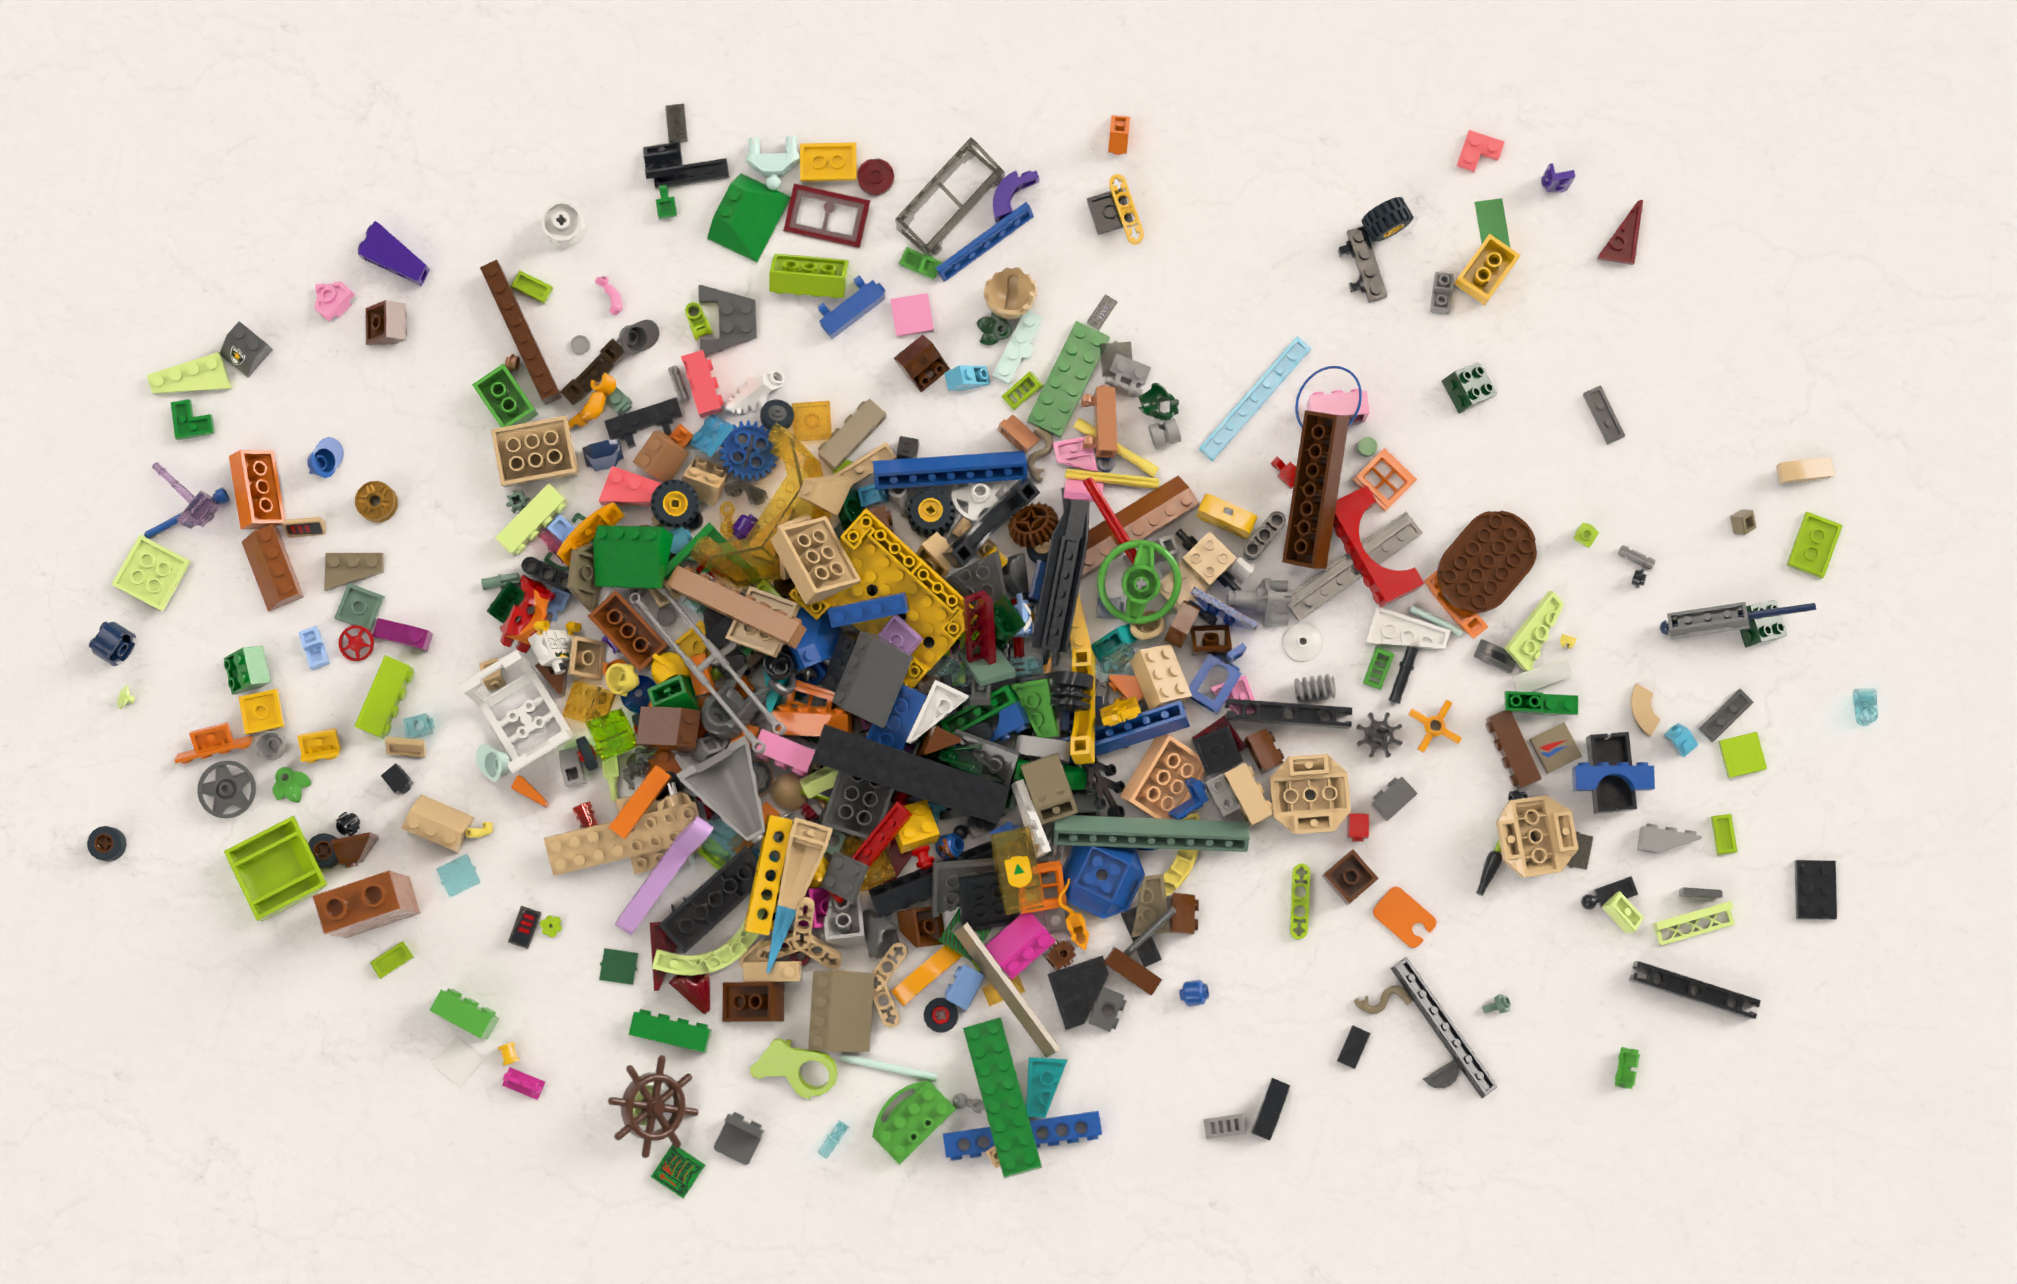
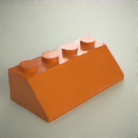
[229,450,285,529]

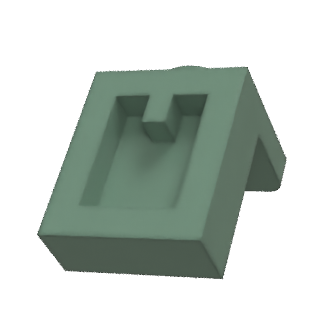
[605,387,633,416]

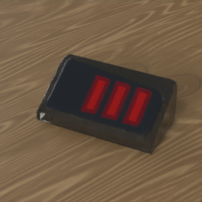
[508,905,542,949]

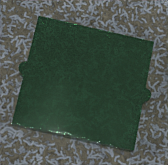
[599,948,638,985]

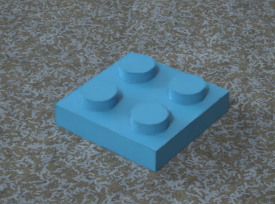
[689,414,734,457]

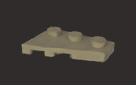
[324,553,384,591]
[1131,874,1170,937]

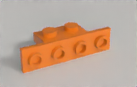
[174,722,254,764]

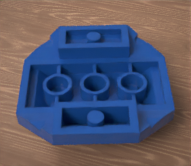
[1062,846,1145,919]

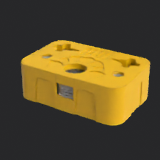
[1196,493,1258,540]

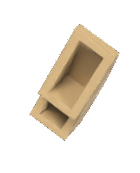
[1776,458,1835,484]

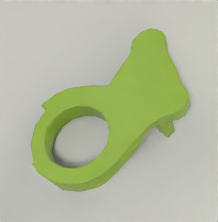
[750,1038,838,1100]

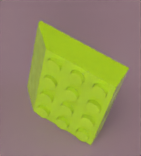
[224,815,328,922]

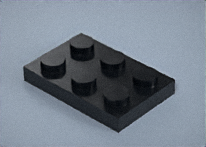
[1795,860,1837,920]

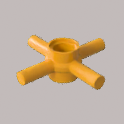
[1408,700,1462,753]

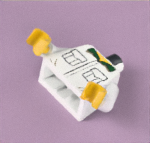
[528,620,581,675]

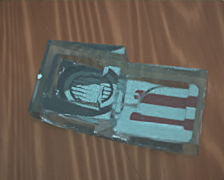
[1009,655,1043,677]

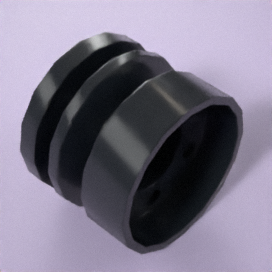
[1050,671,1094,712]

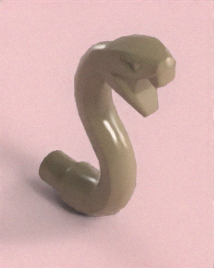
[1027,426,1053,483]
[1354,986,1413,1014]

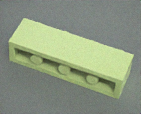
[495,483,568,557]

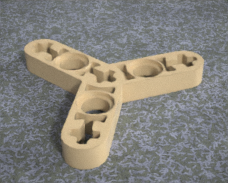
[757,897,842,969]
[834,942,908,1028]

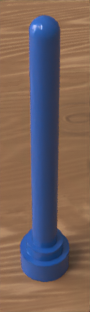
[144,487,230,538]

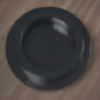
[1632,569,1647,588]

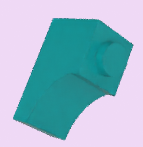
[1091,623,1138,662]

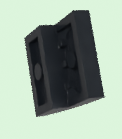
[643,142,684,179]

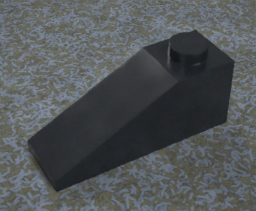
[1250,1078,1290,1141]

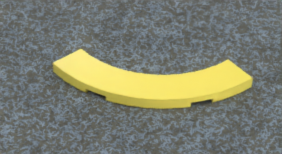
[1139,812,1200,897]

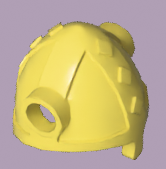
[605,663,639,696]

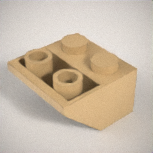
[682,456,730,506]

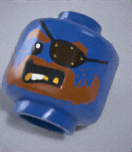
[935,833,964,859]

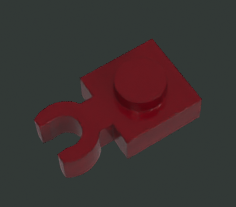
[800,802,820,823]

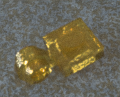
[720,501,735,539]

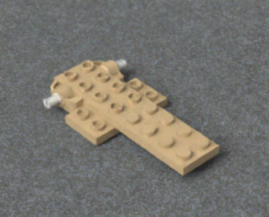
[544,782,702,876]

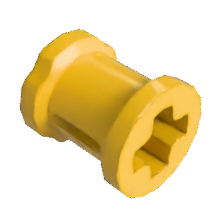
[497,1042,520,1066]

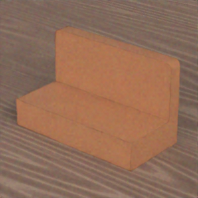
[997,415,1040,455]

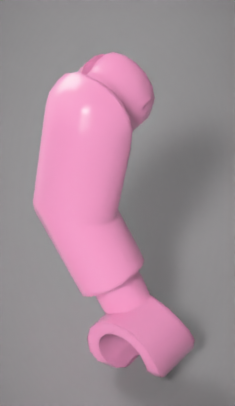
[594,276,623,315]

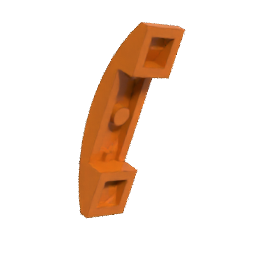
[1424,571,1488,639]

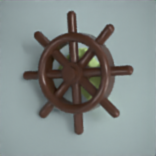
[608,1055,699,1158]

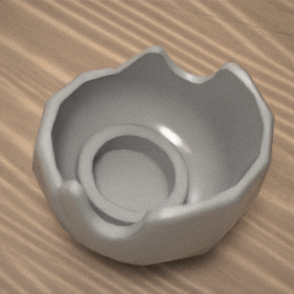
[256,731,286,760]

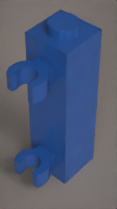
[817,275,886,339]

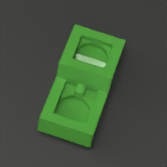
[898,247,942,280]

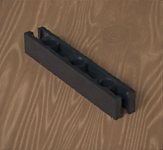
[1224,699,1352,729]
[1629,961,1761,1019]

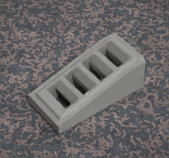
[1203,1114,1246,1139]

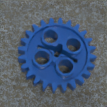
[718,420,780,482]

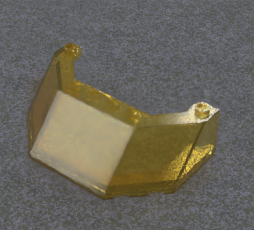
[689,423,832,588]

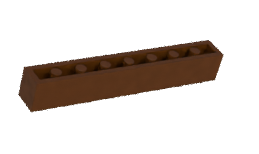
[480,259,562,405]

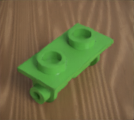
[1615,1047,1640,1089]

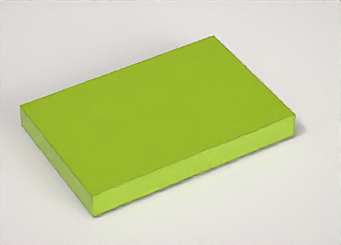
[1786,511,1843,579]

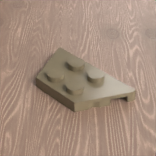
[567,542,600,612]

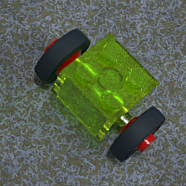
[576,708,648,771]

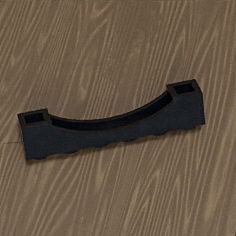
[942,478,1041,568]

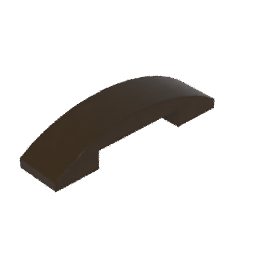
[560,338,625,406]

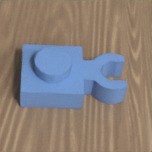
[547,586,572,623]

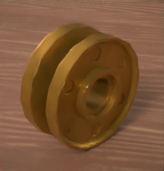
[355,481,398,523]

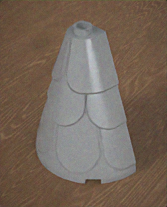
[676,736,765,843]

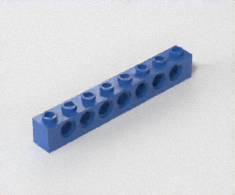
[943,1111,1102,1161]

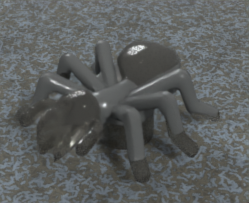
[622,747,654,790]

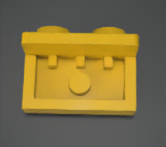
[297,728,342,763]

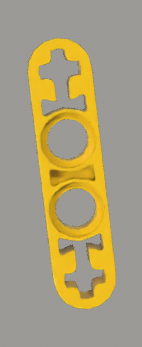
[1109,174,1144,245]

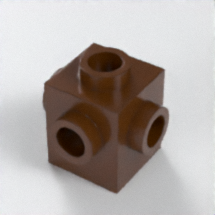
[1043,940,1076,970]

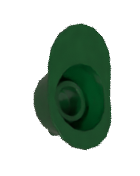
[838,487,865,529]

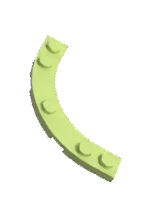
[652,894,770,975]

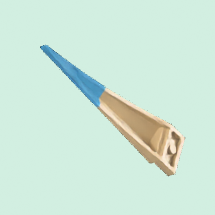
[766,817,833,974]

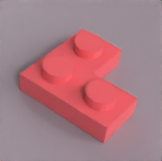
[1457,130,1505,172]

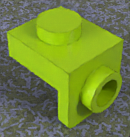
[1573,522,1599,548]

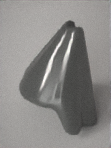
[1002,553,1029,597]
[863,909,899,959]

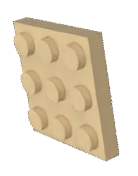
[725,586,801,658]

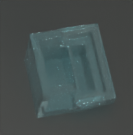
[701,812,744,863]

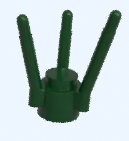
[938,745,982,775]

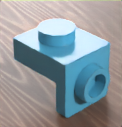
[1664,723,1698,757]

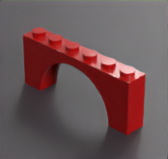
[1333,485,1424,608]

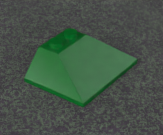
[707,173,791,263]

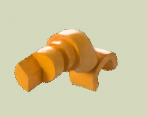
[568,373,616,429]

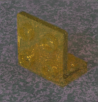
[562,680,616,730]
[859,848,896,892]

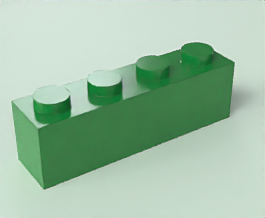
[940,685,1019,735]
[628,1009,712,1053]

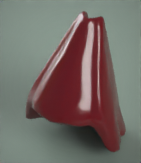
[669,973,710,1014]

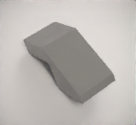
[674,735,723,770]

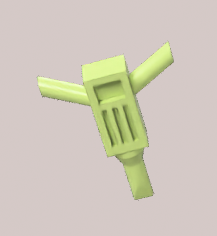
[595,742,634,802]

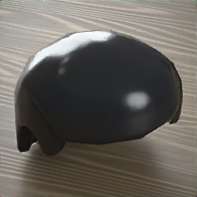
[763,652,794,681]

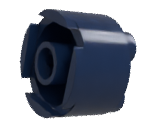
[89,621,136,666]

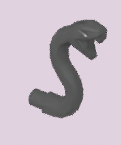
[767,666,817,695]

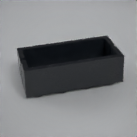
[1586,732,1637,814]

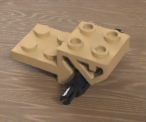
[1159,529,1242,611]

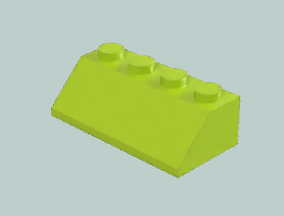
[769,253,849,299]
[354,655,414,739]

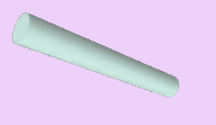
[1409,605,1464,637]

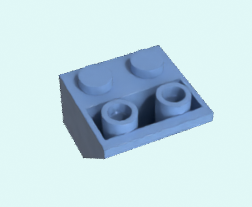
[944,964,985,1011]

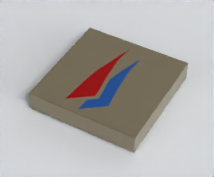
[1529,722,1582,774]

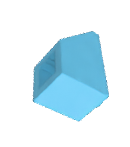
[944,365,990,391]
[669,527,700,564]

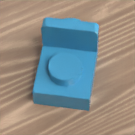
[857,484,889,508]

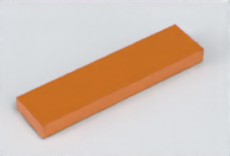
[608,765,672,840]

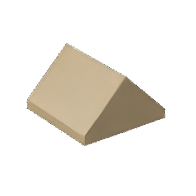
[568,636,606,680]

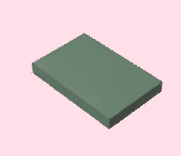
[958,644,1016,687]

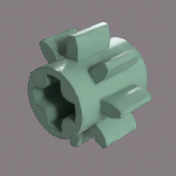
[506,490,530,513]

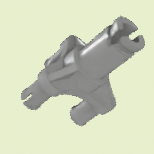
[1226,578,1292,626]

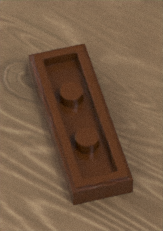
[1103,947,1162,996]

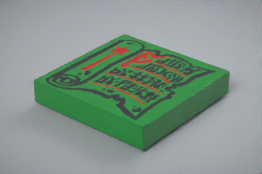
[651,1144,706,1198]

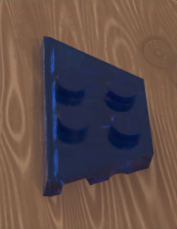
[1190,586,1259,630]

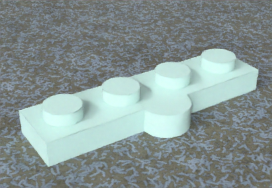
[992,310,1043,385]

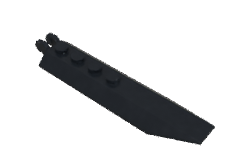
[1031,499,1090,667]

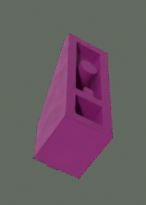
[373,618,433,652]

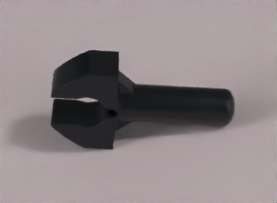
[1188,600,1218,626]

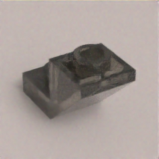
[724,480,768,505]

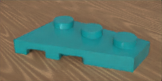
[1026,1057,1068,1118]

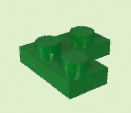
[171,399,215,440]

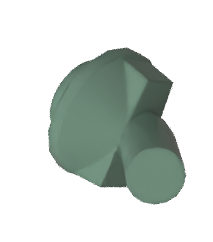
[1482,994,1511,1013]

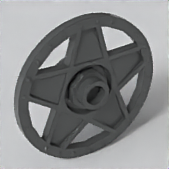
[197,761,256,819]

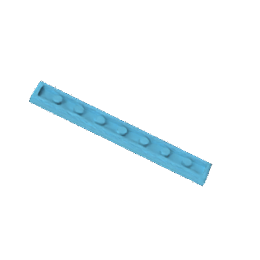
[1199,337,1311,461]

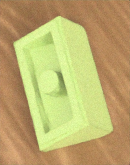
[799,766,838,799]
[1602,891,1644,933]

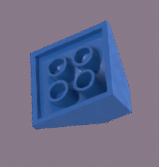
[787,608,842,672]

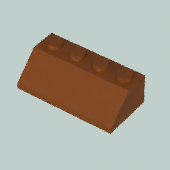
[242,524,304,612]
[588,590,671,672]

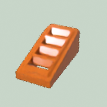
[511,774,549,808]

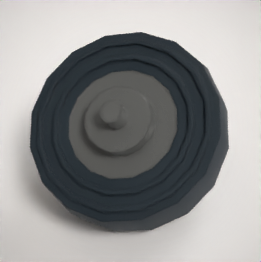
[760,399,794,432]

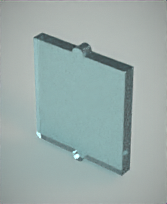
[436,854,481,897]

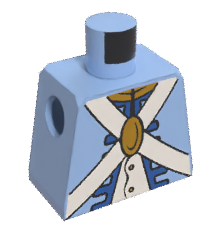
[1013,592,1039,637]

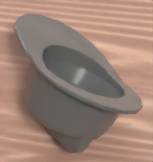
[617,319,659,355]

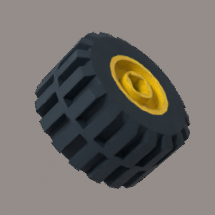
[1361,197,1414,242]
[650,480,699,528]
[907,487,955,539]

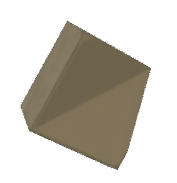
[1730,509,1756,535]

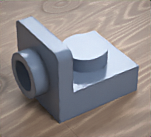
[1097,597,1124,619]

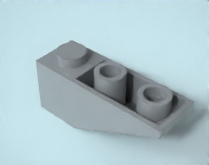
[1637,824,1702,854]

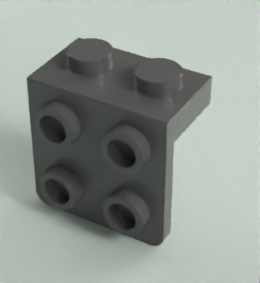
[714,1112,765,1165]

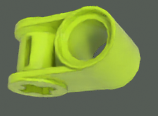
[685,302,713,341]

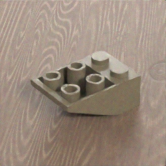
[1021,753,1078,825]

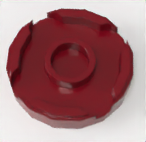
[857,158,894,196]

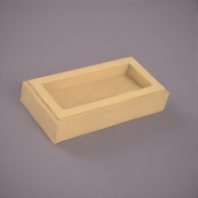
[385,736,426,758]

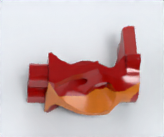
[499,575,556,654]

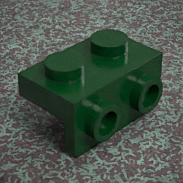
[487,581,524,624]

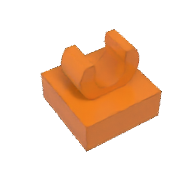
[668,424,693,449]

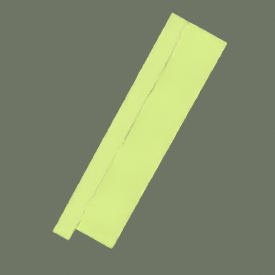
[1652,901,1735,946]

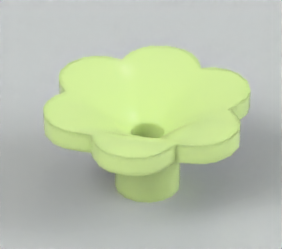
[117,685,135,709]

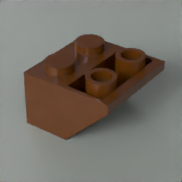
[894,334,950,392]

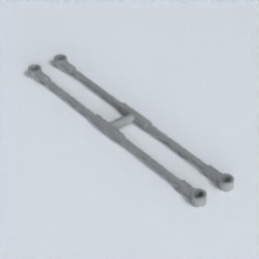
[630,584,786,754]

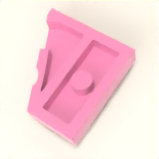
[1210,675,1255,715]

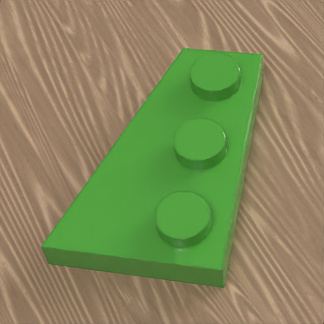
[1011,678,1059,738]

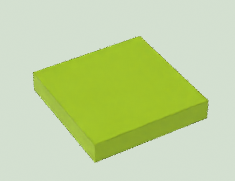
[1718,732,1767,778]

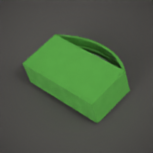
[872,1080,957,1165]

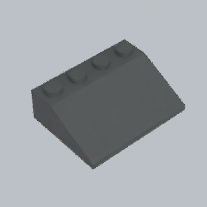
[832,631,913,728]
[821,771,894,839]

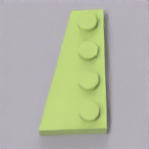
[147,352,232,394]
[1504,591,1564,672]

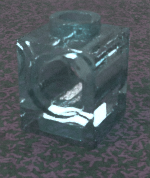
[403,713,435,739]

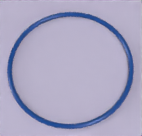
[1295,366,1362,428]

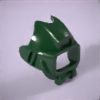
[1138,383,1179,420]

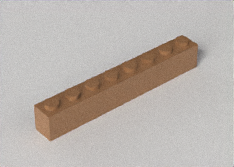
[666,565,807,649]

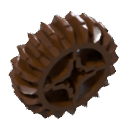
[1008,502,1059,549]

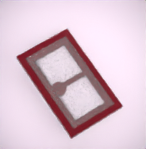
[783,183,871,248]

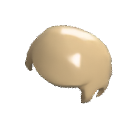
[983,267,1037,319]

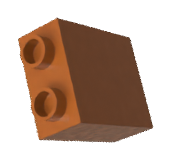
[313,871,420,938]

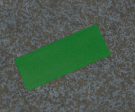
[1475,198,1511,248]

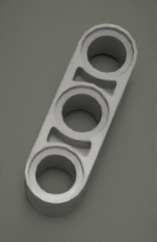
[1015,735,1070,764]

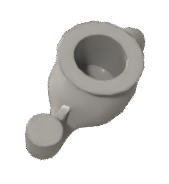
[888,487,908,517]

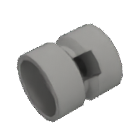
[1148,418,1181,449]

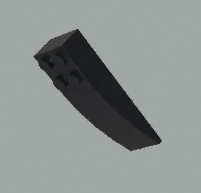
[658,846,772,954]

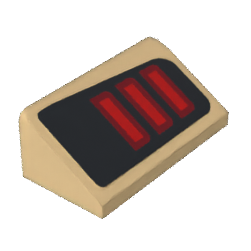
[283,517,326,538]

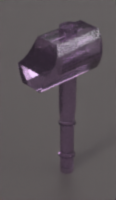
[152,462,221,529]

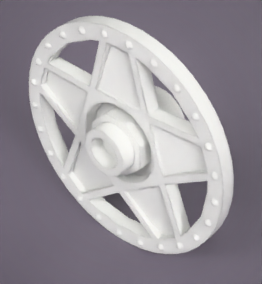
[952,481,1008,522]

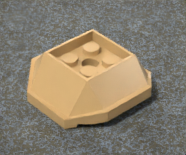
[1270,754,1351,835]
[1496,795,1579,878]

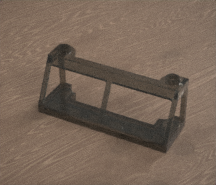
[895,137,1005,257]

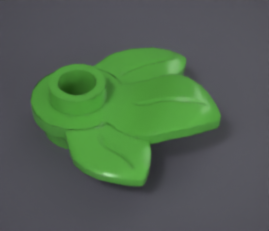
[272,767,311,803]

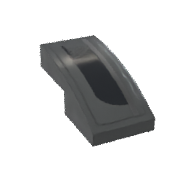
[1473,639,1516,673]

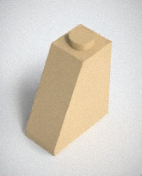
[797,475,853,516]

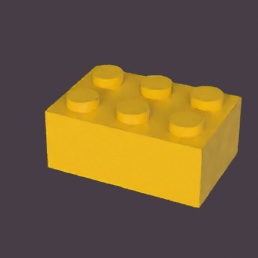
[1454,234,1521,306]

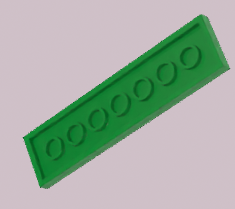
[963,1017,1042,1179]

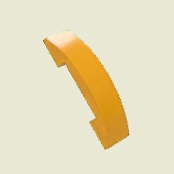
[557,502,625,567]
[891,945,962,1006]

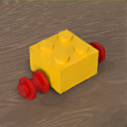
[891,791,940,870]

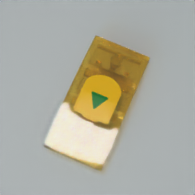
[990,827,1044,915]

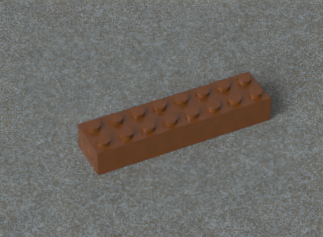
[1282,410,1350,569]

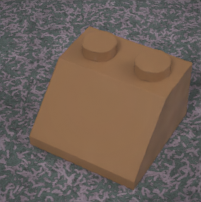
[633,431,690,482]

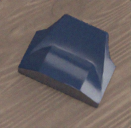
[582,439,624,472]

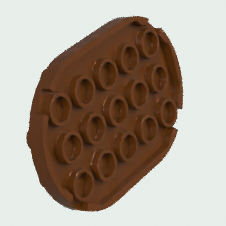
[1437,510,1537,613]

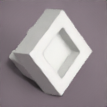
[1229,556,1255,583]

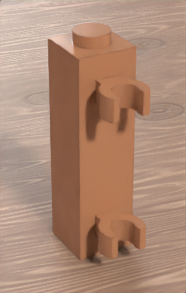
[1081,385,1117,458]

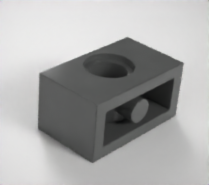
[1088,987,1126,1032]

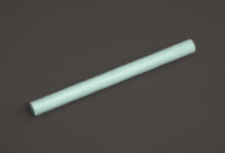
[840,1053,937,1082]

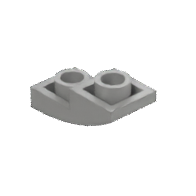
[1430,272,1454,314]

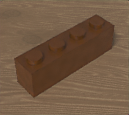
[1485,711,1542,789]

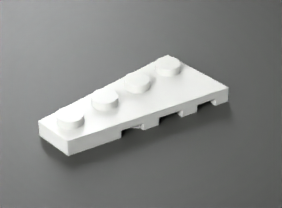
[1365,606,1451,649]
[1011,780,1051,859]

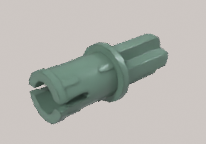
[481,573,520,591]

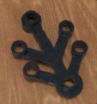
[1081,756,1125,817]

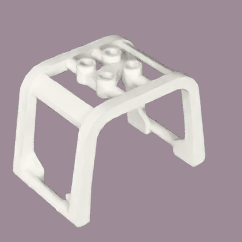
[459,650,575,774]

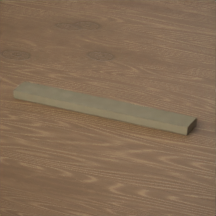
[953,923,1061,1058]

